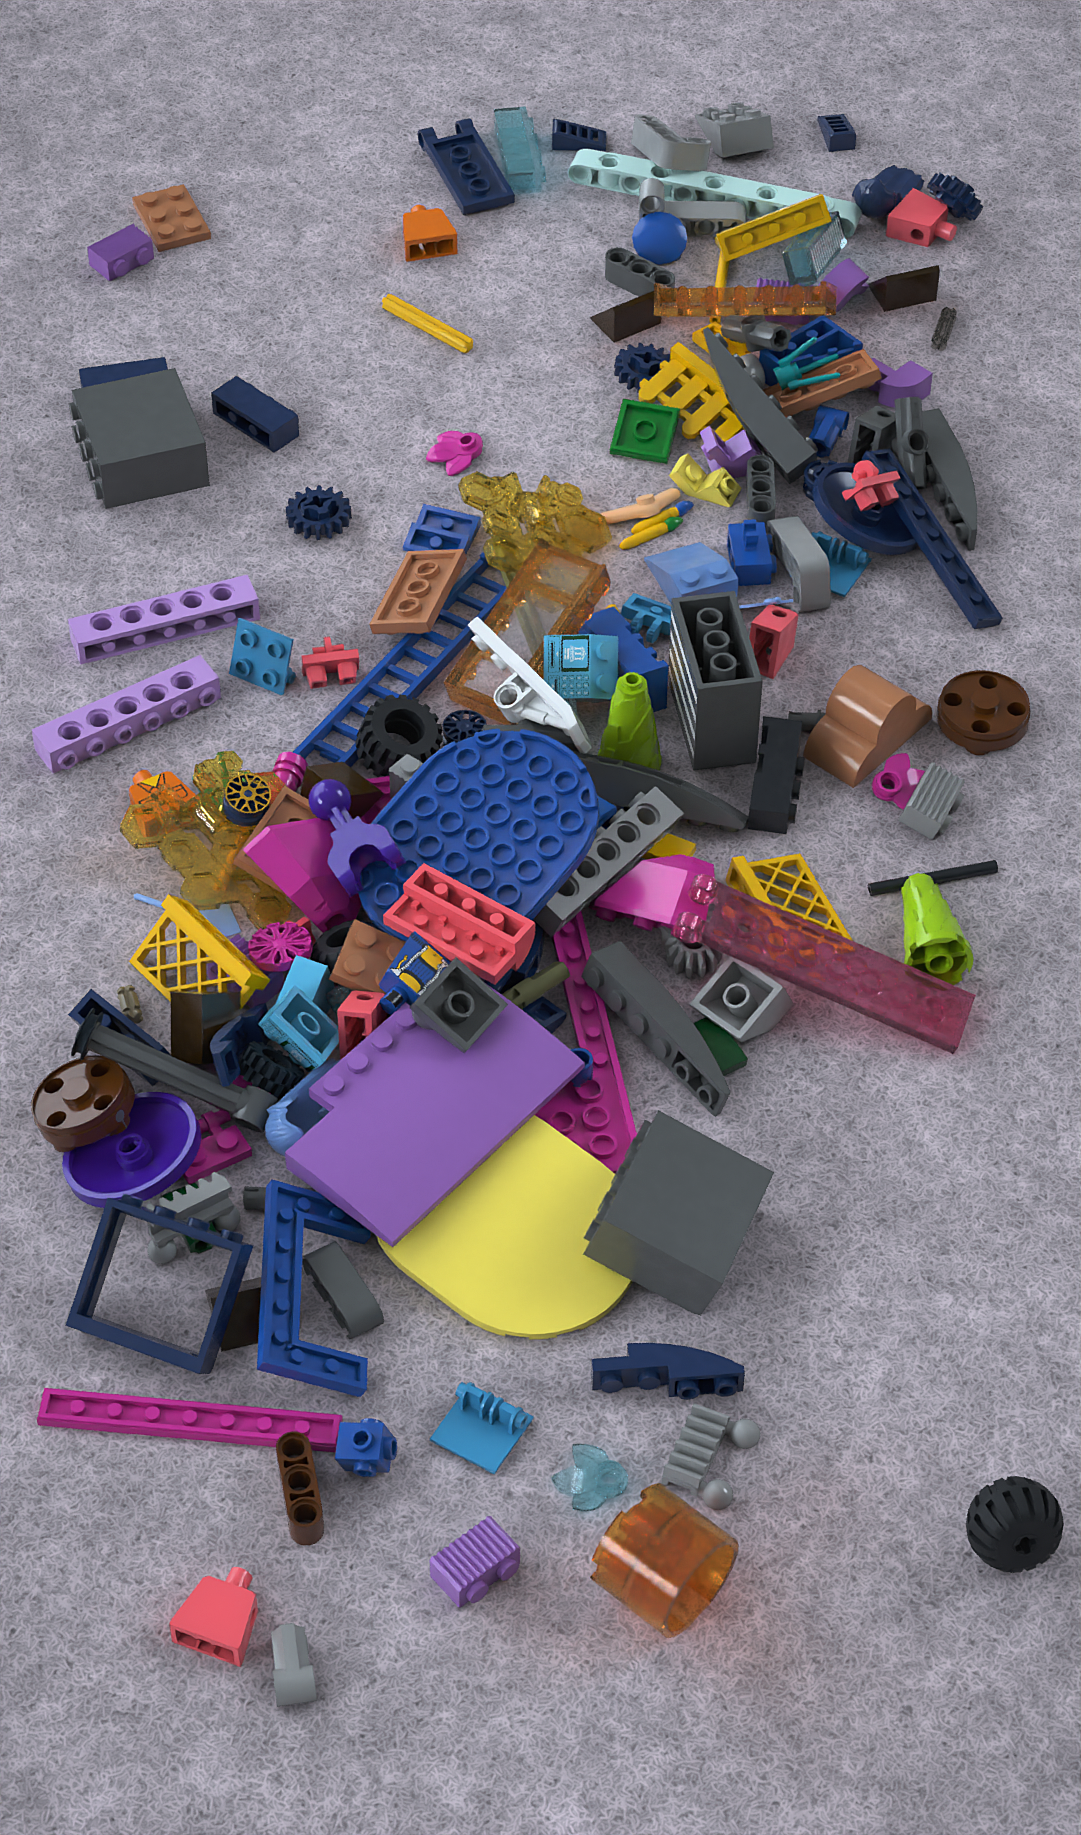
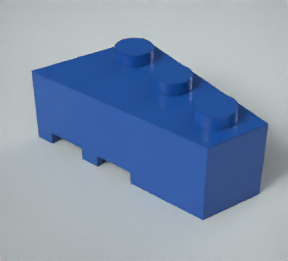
[759,315,863,386]

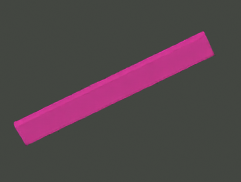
[37,1388,343,1453]

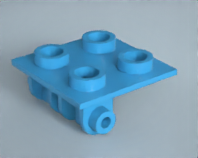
[790,531,872,597]
[229,618,296,695]
[430,1382,534,1475]

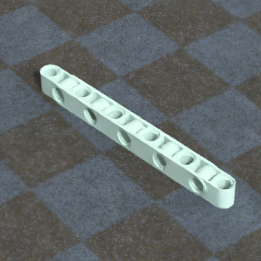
[568,149,862,238]

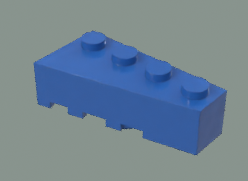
[576,607,669,713]

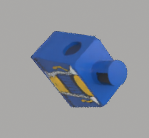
[379,931,451,1015]

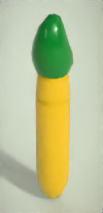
[619,517,683,550]

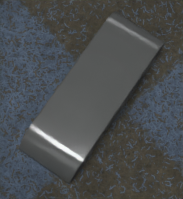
[605,247,675,306]
[746,455,776,533]
[302,1241,384,1339]

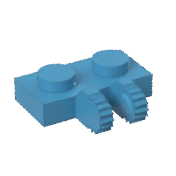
[621,593,671,644]

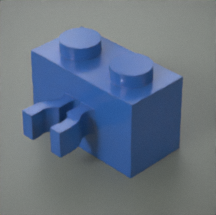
[727,519,777,586]

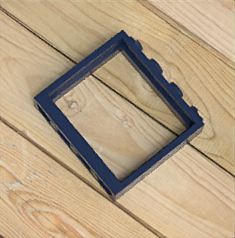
[65,1193,254,1374]

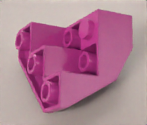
[243,818,362,933]
[589,854,715,941]

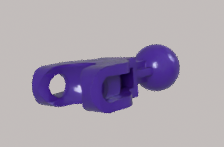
[308,779,406,897]

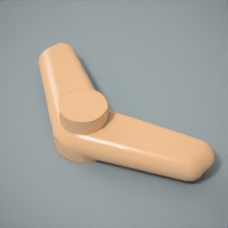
[599,488,681,525]

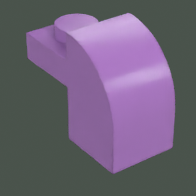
[812,258,869,312]
[868,358,933,407]
[700,426,762,478]

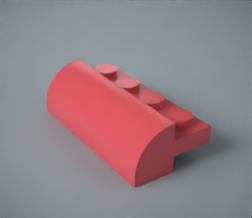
[383,863,535,985]

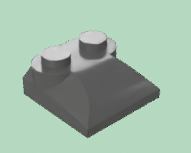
[410,957,508,1053]

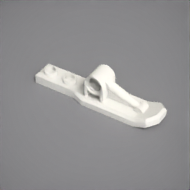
[468,617,592,754]

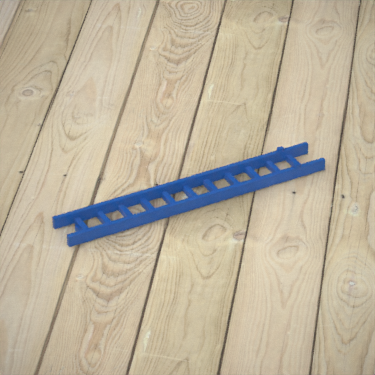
[293,534,545,768]

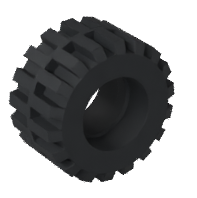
[355,694,443,777]

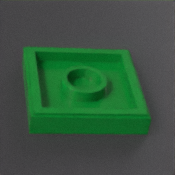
[609,399,681,464]

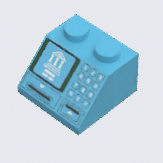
[543,634,618,703]
[258,985,339,1073]

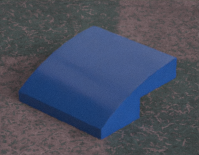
[402,504,481,554]

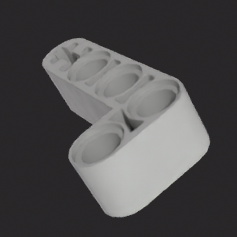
[631,114,711,171]
[639,178,746,237]
[766,516,831,613]

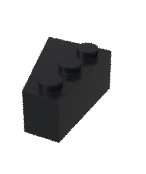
[748,716,805,834]

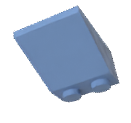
[644,542,738,603]

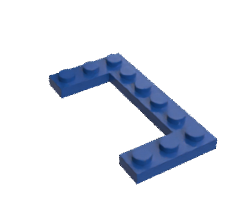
[257,1179,371,1397]

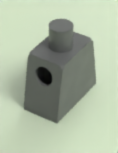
[848,406,896,463]

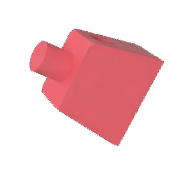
[886,188,957,247]
[749,605,798,679]
[337,990,387,1059]
[169,1567,258,1667]

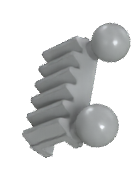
[147,1172,241,1264]
[661,1403,760,1510]

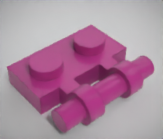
[183,1109,252,1184]

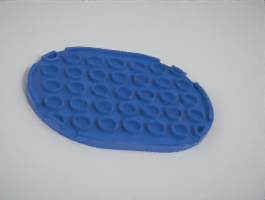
[358,729,599,942]

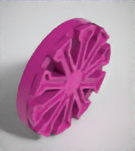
[248,922,313,972]

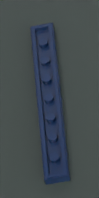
[862,449,1003,629]

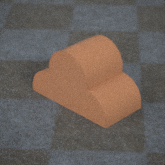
[803,665,933,788]

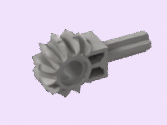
[659,926,722,979]

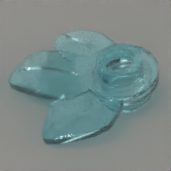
[551,1444,628,1512]

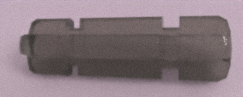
[931,307,957,351]

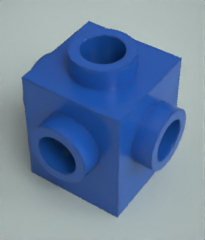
[335,1418,397,1477]

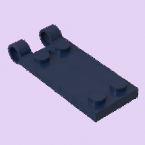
[417,118,515,215]

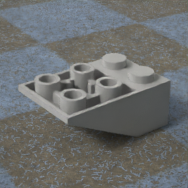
[695,102,774,157]

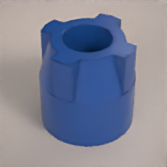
[571,1048,593,1087]

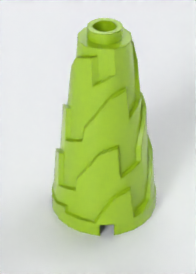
[597,672,662,771]
[901,873,974,989]

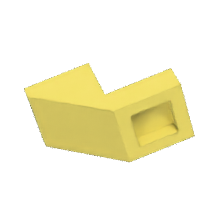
[669,453,742,507]

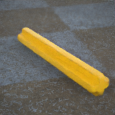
[382,294,473,353]

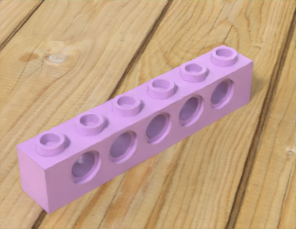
[68,575,260,665]
[32,655,221,773]

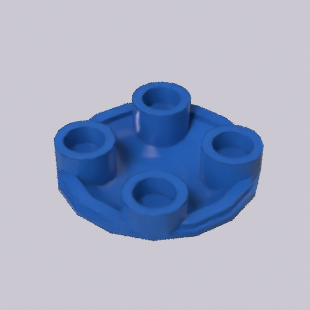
[632,212,688,265]

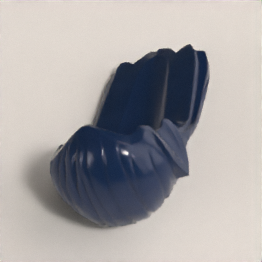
[852,165,924,219]

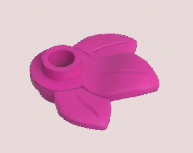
[426,431,483,476]
[872,753,925,810]

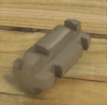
[117,985,143,1024]

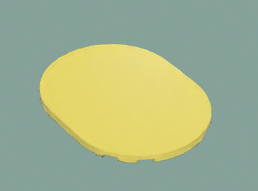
[376,1115,633,1340]

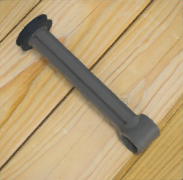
[71,1008,279,1133]

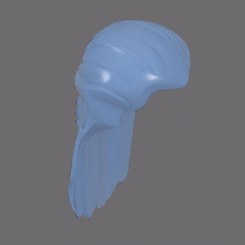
[265,1058,341,1156]

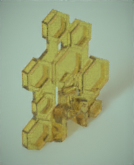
[458,471,612,615]
[120,751,292,930]

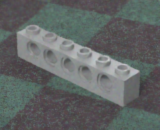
[533,786,684,937]

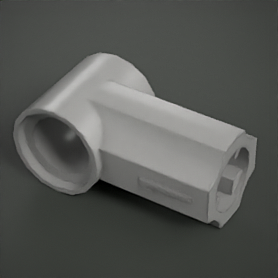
[271,1623,317,1707]

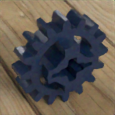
[927,172,983,221]
[614,343,670,393]
[286,485,352,540]

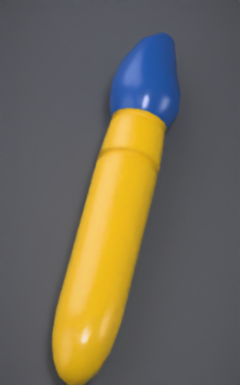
[631,501,694,534]

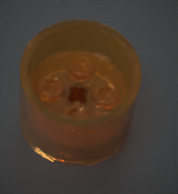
[590,1483,739,1638]

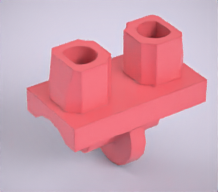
[842,460,901,512]
[301,636,359,689]

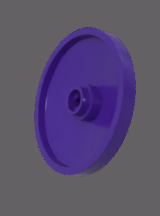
[62,1092,201,1208]

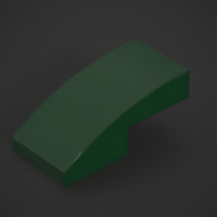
[693,1017,748,1076]

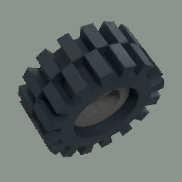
[238,1041,305,1099]

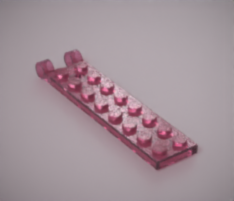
[672,874,976,1054]

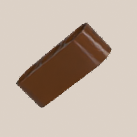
[276,1431,324,1545]

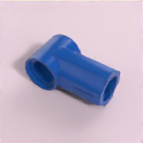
[809,405,849,458]

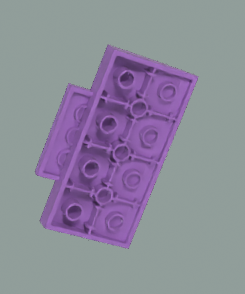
[285,983,585,1247]

